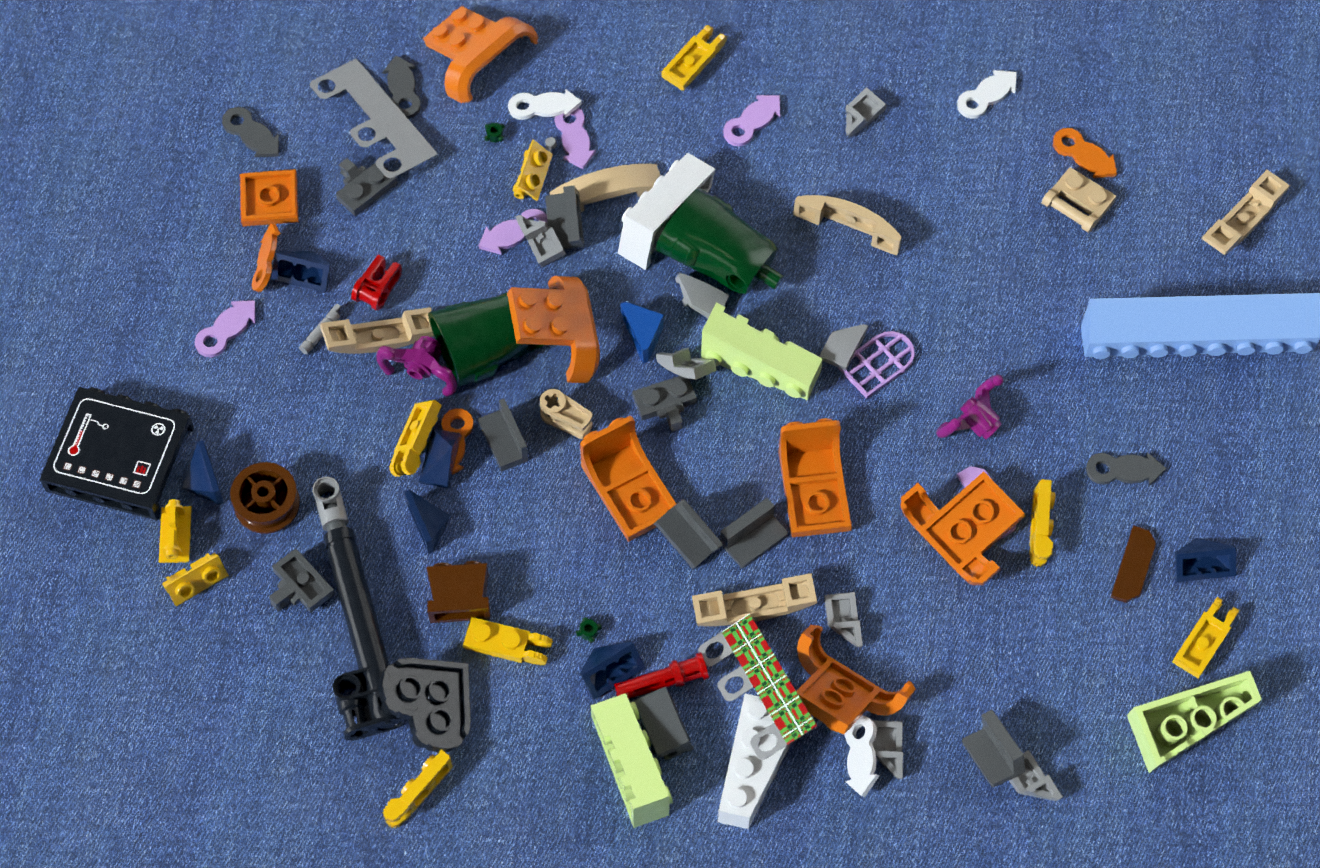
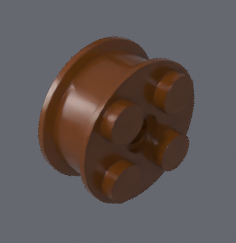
[230,462,300,534]

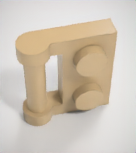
[1041,167,1117,233]

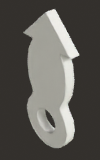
[957,70,1016,119]
[508,89,582,120]
[845,715,880,797]

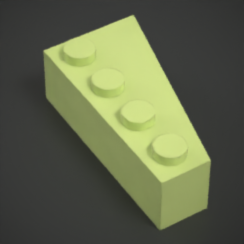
[701,302,823,400]
[1127,671,1262,773]
[591,693,673,828]

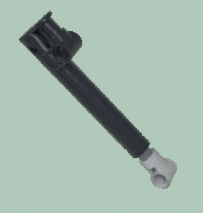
[312,476,405,741]

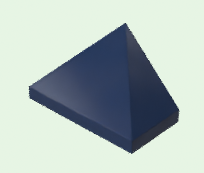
[271,251,331,292]
[419,429,462,488]
[182,440,224,505]
[404,490,450,554]
[1175,538,1236,582]
[580,641,645,700]

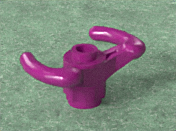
[376,336,457,397]
[936,374,1004,440]

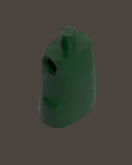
[656,187,784,294]
[428,292,545,387]

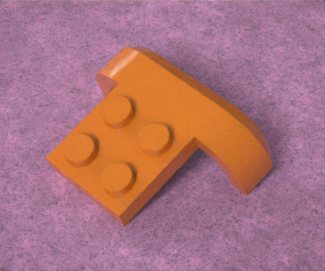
[423,6,538,103]
[507,276,600,383]
[901,472,1025,586]
[796,625,916,735]

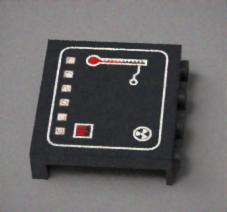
[40,387,194,520]

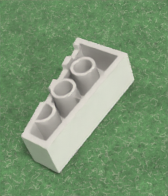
[618,153,715,270]
[718,694,792,829]

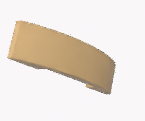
[550,164,661,212]
[1202,170,1290,255]
[793,195,902,256]
[320,307,433,354]
[692,573,817,626]

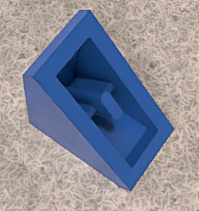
[620,301,664,364]

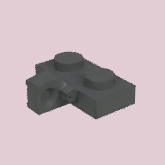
[336,158,397,216]
[632,376,697,432]
[269,549,335,613]

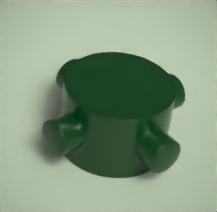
[484,123,505,143]
[575,617,602,643]

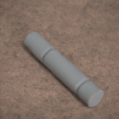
[299,304,341,355]

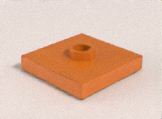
[240,169,299,227]

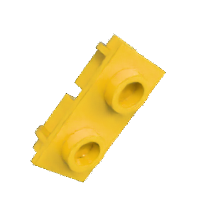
[512,139,553,201]
[159,499,192,563]
[162,552,229,606]

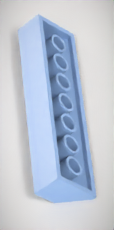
[1081,293,1320,359]

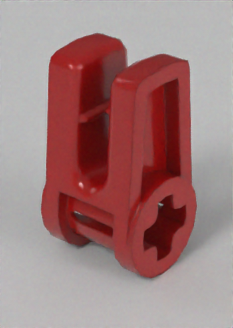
[351,254,402,311]

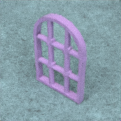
[837,331,915,399]

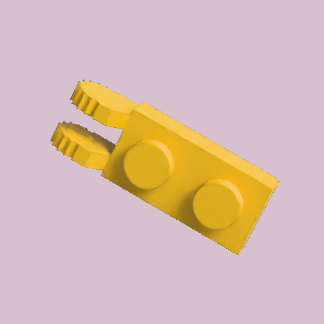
[662,25,727,91]
[389,400,442,477]
[1029,479,1055,567]
[1172,597,1240,679]
[463,617,553,666]
[383,749,453,828]

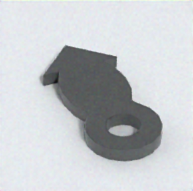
[383,55,421,119]
[222,107,279,157]
[1086,452,1166,486]

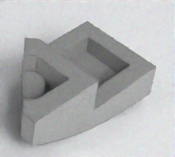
[846,87,887,138]
[515,215,566,267]
[675,273,729,318]
[819,324,868,371]
[656,347,717,380]
[824,592,863,648]
[872,720,903,779]
[1009,750,1063,801]

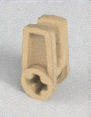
[540,389,593,439]

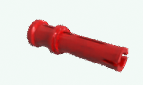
[614,652,709,699]

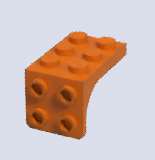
[580,416,676,542]
[778,418,852,538]

